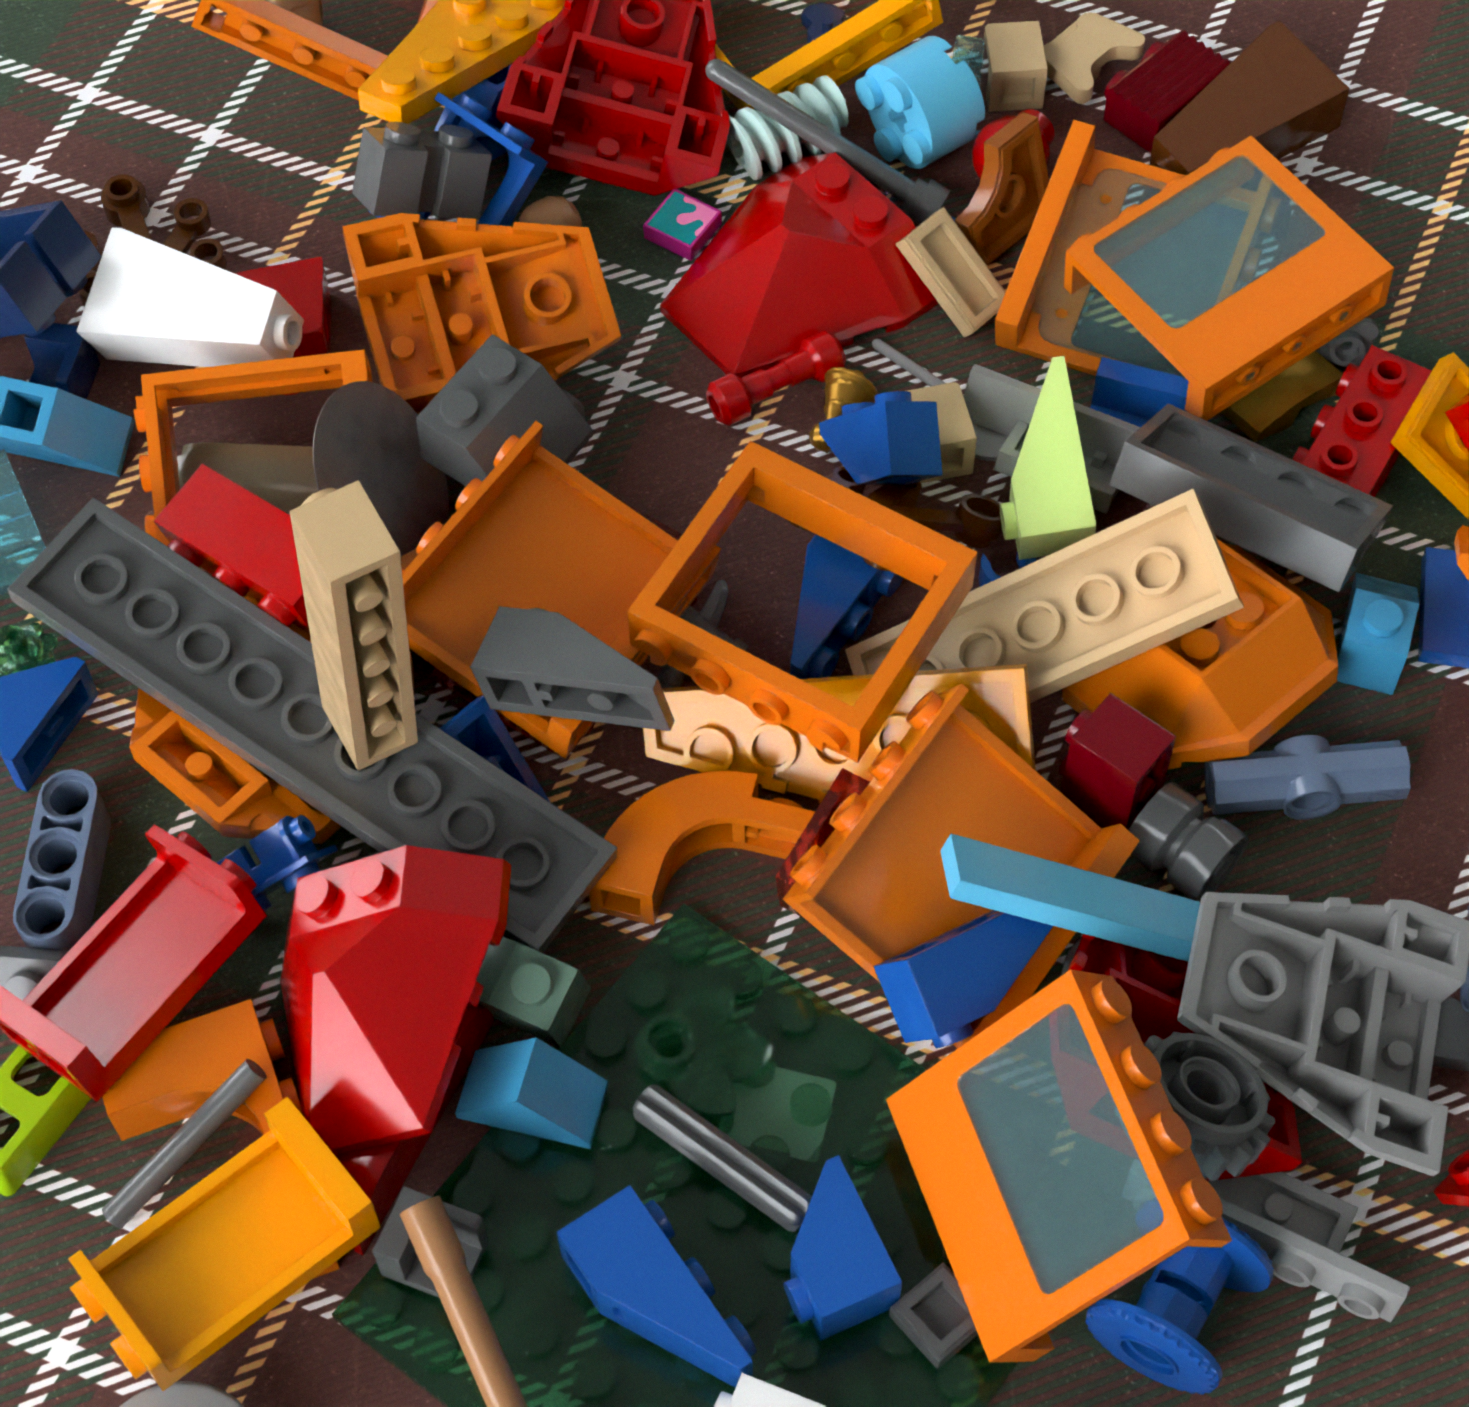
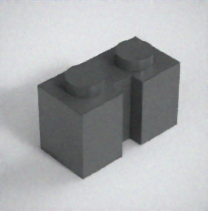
[352,122,492,219]

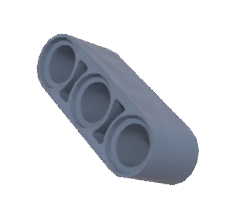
[13,769,111,951]

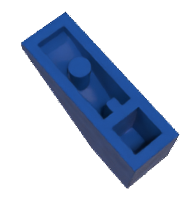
[874,910,1053,1048]

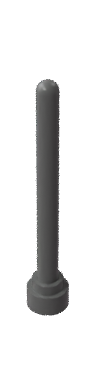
[705,59,950,225]

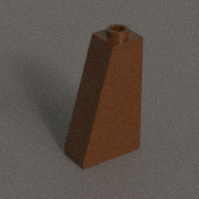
[1149,20,1350,175]

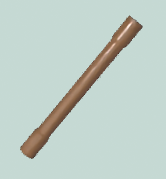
[399,1196,528,1407]

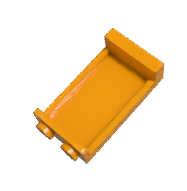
[68,1096,381,1391]

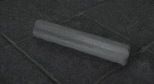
[632,1084,812,1232]

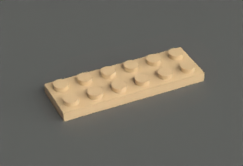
[845,489,1244,703]

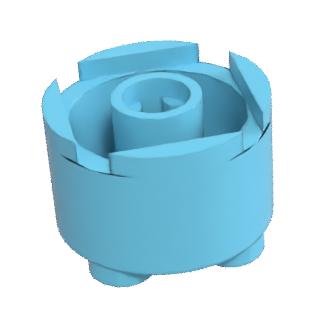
[855,36,985,169]

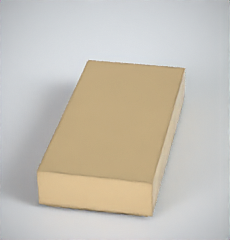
[895,207,1006,338]

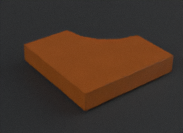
[954,112,1050,265]

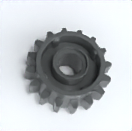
[1117,1032,1275,1181]

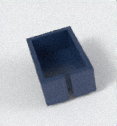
[0,200,102,339]

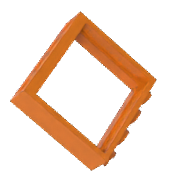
[191,0,439,101]
[133,349,373,597]
[628,441,978,763]

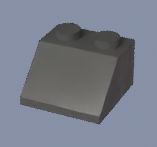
[416,334,593,486]

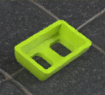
[0,1046,91,1196]

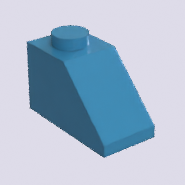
[1337,573,1419,695]

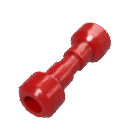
[706,330,846,426]

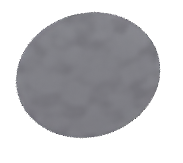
[313,381,449,557]

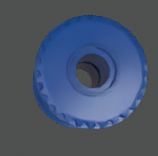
[1085,1198,1274,1395]

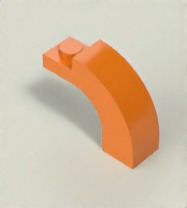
[589,771,815,926]

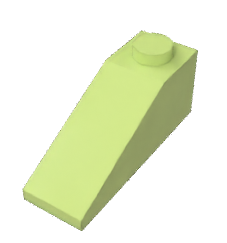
[1000,356,1096,560]

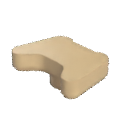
[1044,12,1145,104]

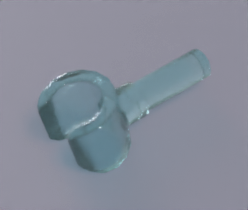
[952,35,985,93]

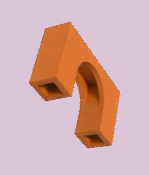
[102,999,340,1279]

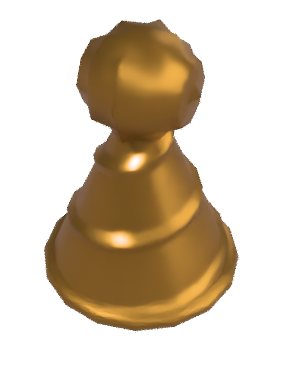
[809,367,878,453]

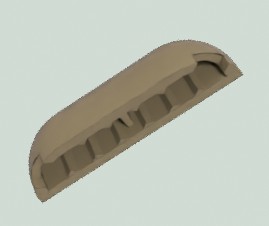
[177,442,318,515]

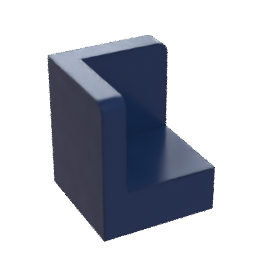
[24,322,100,399]

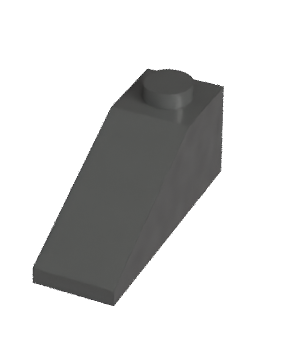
[470,606,675,731]

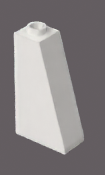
[76,227,304,367]

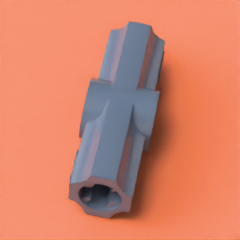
[1204,735,1411,820]

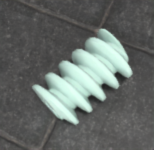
[727,75,849,180]

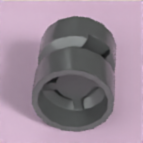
[1129,782,1249,902]

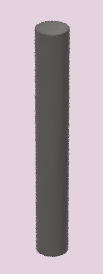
[102,1059,267,1228]

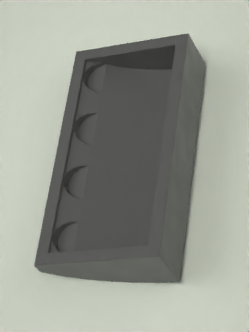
[1109,403,1393,592]

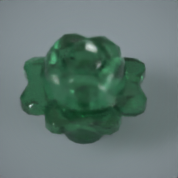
[0,622,58,677]

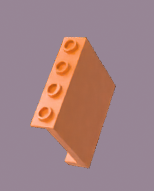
[402,421,721,759]
[782,684,1140,1049]

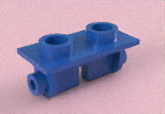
[216,815,338,912]

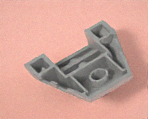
[1177,892,1469,1177]

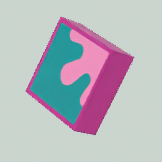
[643,189,722,261]

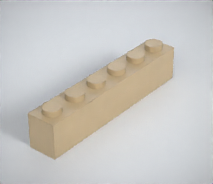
[289,480,418,771]

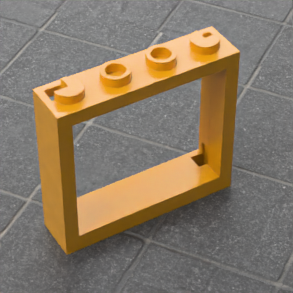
[715,0,943,110]

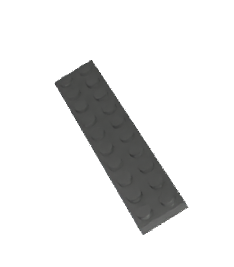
[7,497,618,953]

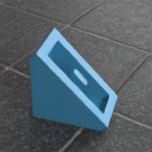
[455,1037,609,1149]

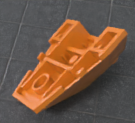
[342,213,621,414]

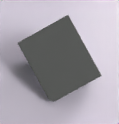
[372,1186,489,1298]

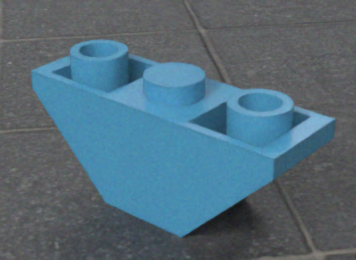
[0,376,135,477]

